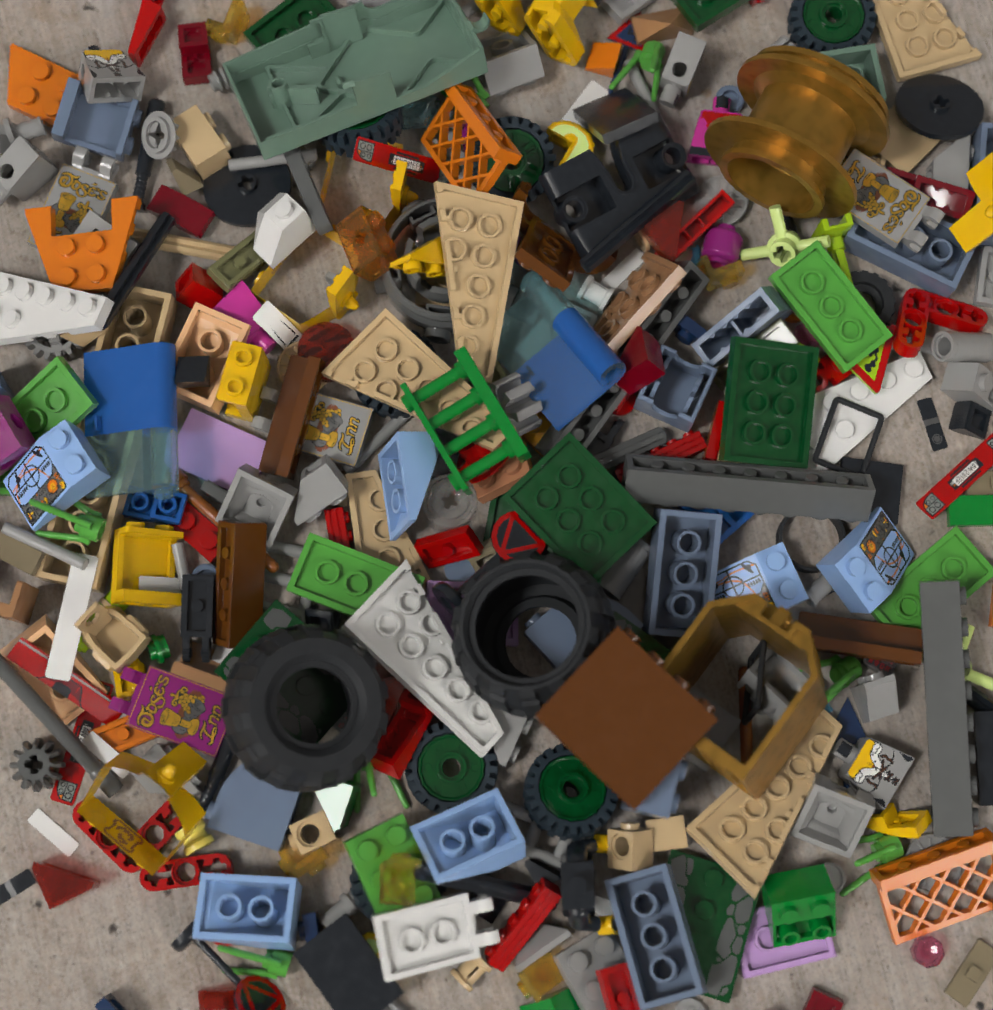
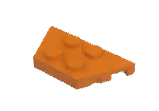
[7,43,79,128]

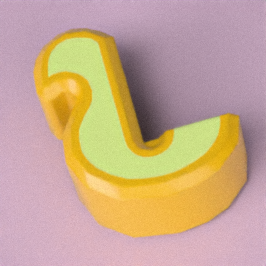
[546,120,594,166]

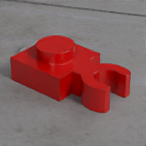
[815,355,854,394]

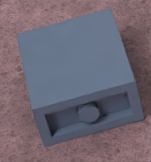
[51,77,143,162]

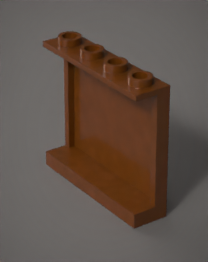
[534,627,718,810]

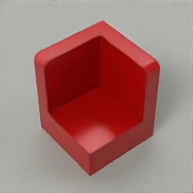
[175,262,223,309]

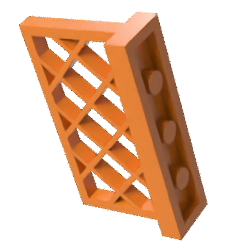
[420,83,523,193]
[869,827,993,945]

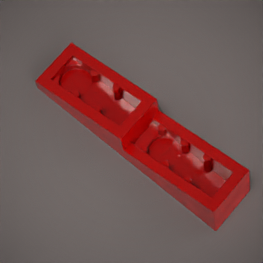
[128,0,167,68]
[370,688,434,780]

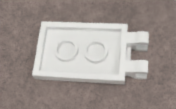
[371,891,500,982]

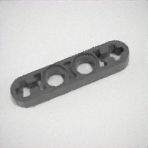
[283,147,334,236]

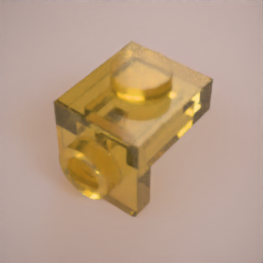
[205,0,250,45]
[697,255,745,292]
[278,846,330,879]
[380,853,421,906]
[516,952,564,1003]

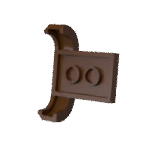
[512,181,618,292]

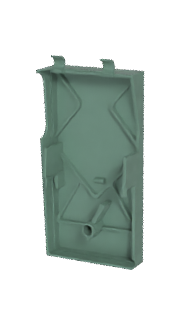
[222,0,490,161]

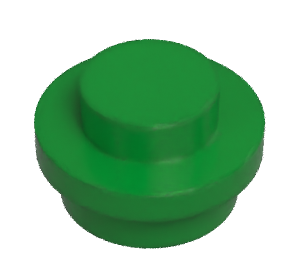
[146,634,171,664]

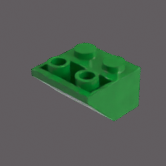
[762,864,836,948]

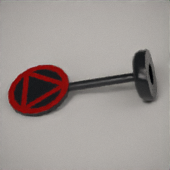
[432,511,546,616]
[171,921,286,1010]

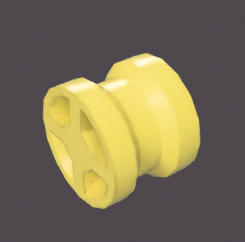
[174,818,215,857]

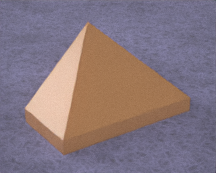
[630,8,693,45]

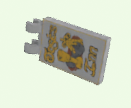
[27,145,119,249]
[842,149,945,253]
[251,386,375,469]

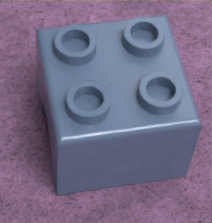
[633,344,718,433]

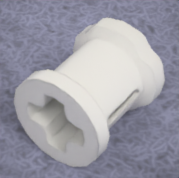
[577,275,616,312]

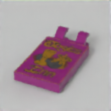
[108,666,226,757]

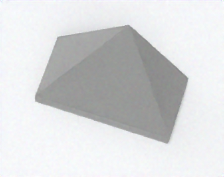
[515,923,571,973]

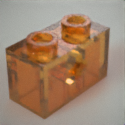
[335,205,398,282]

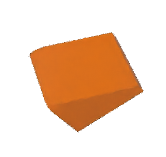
[585,42,622,78]

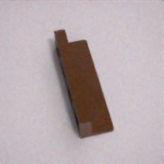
[259,355,326,480]
[213,520,267,649]
[798,611,923,667]

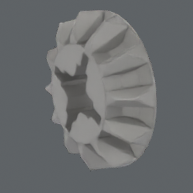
[141,111,180,160]

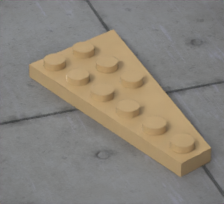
[869,0,982,83]
[433,181,524,384]
[321,308,517,451]
[345,470,431,656]
[686,709,843,900]

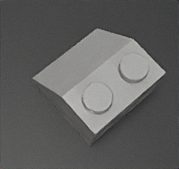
[479,29,545,96]

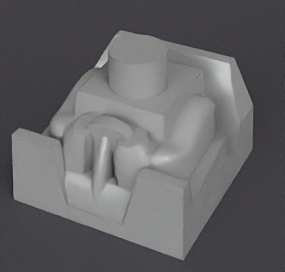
[215,463,299,549]
[736,649,810,725]
[790,773,876,859]

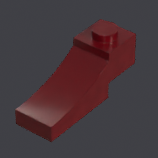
[886,166,976,219]

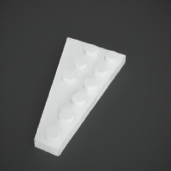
[0,272,114,346]
[808,351,933,471]
[342,559,504,758]

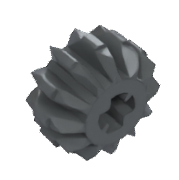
[9,738,66,792]

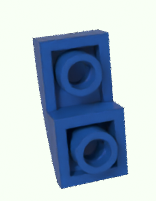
[122,486,188,525]

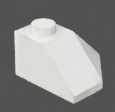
[253,193,316,269]

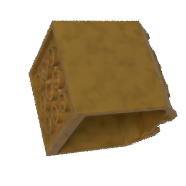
[662,593,828,801]

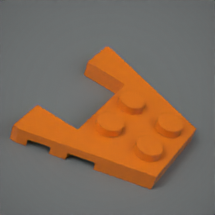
[25,196,142,293]

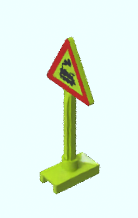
[811,213,897,394]

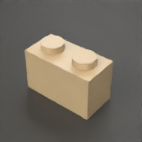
[174,105,232,180]

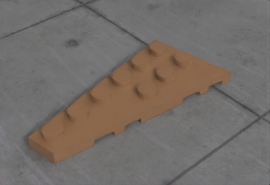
[593,251,687,355]

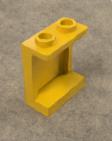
[216,341,271,422]
[111,522,184,609]

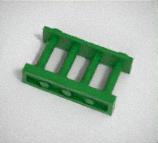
[400,346,532,496]

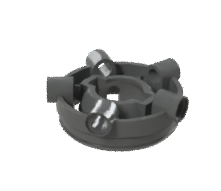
[372,198,520,344]

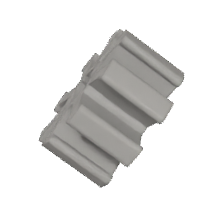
[489,372,543,436]

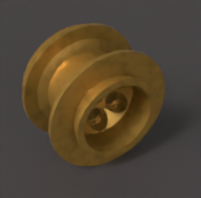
[704,45,890,218]

